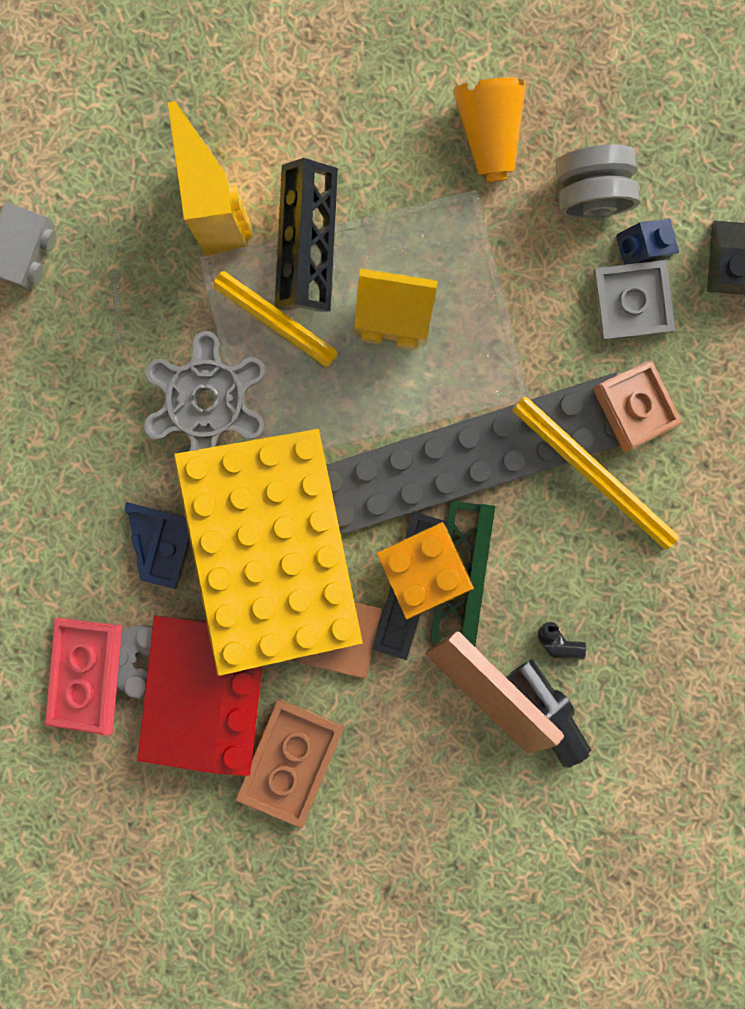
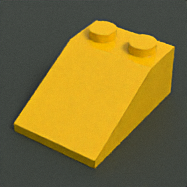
[354,268,438,349]

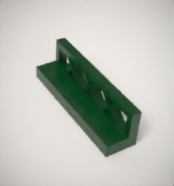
[430,500,495,647]

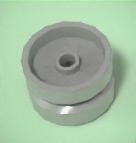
[555,144,641,219]

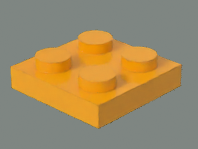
[377,522,474,619]

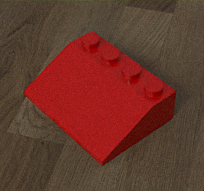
[137,615,262,776]

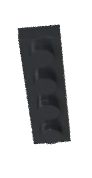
[372,512,449,660]

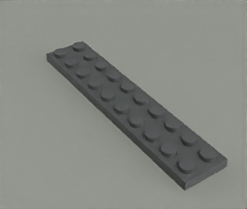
[326,372,621,535]

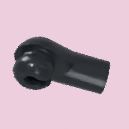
[538,622,586,660]

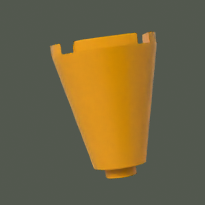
[453,77,526,182]

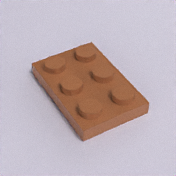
[236,698,344,828]

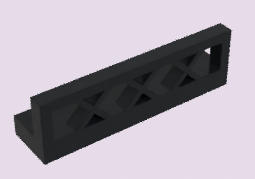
[274,158,338,312]

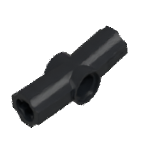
[506,659,591,768]

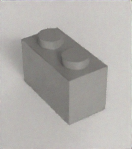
[0,202,56,292]

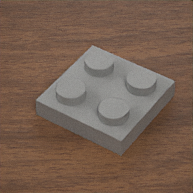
[593,260,675,341]

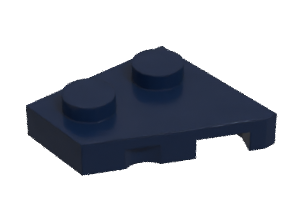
[125,502,190,589]

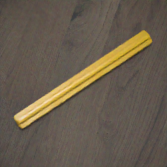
[512,397,678,550]

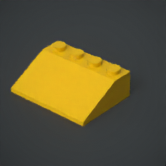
[168,101,253,256]

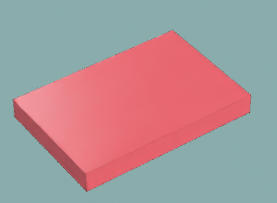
[45,617,122,735]

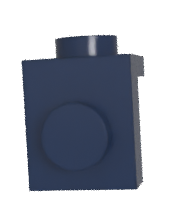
[616,218,679,265]

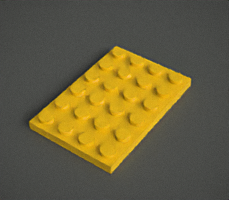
[173,429,363,676]

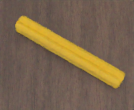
[212,271,338,367]

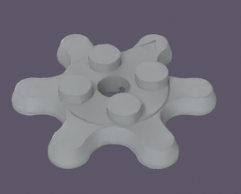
[144,331,266,451]

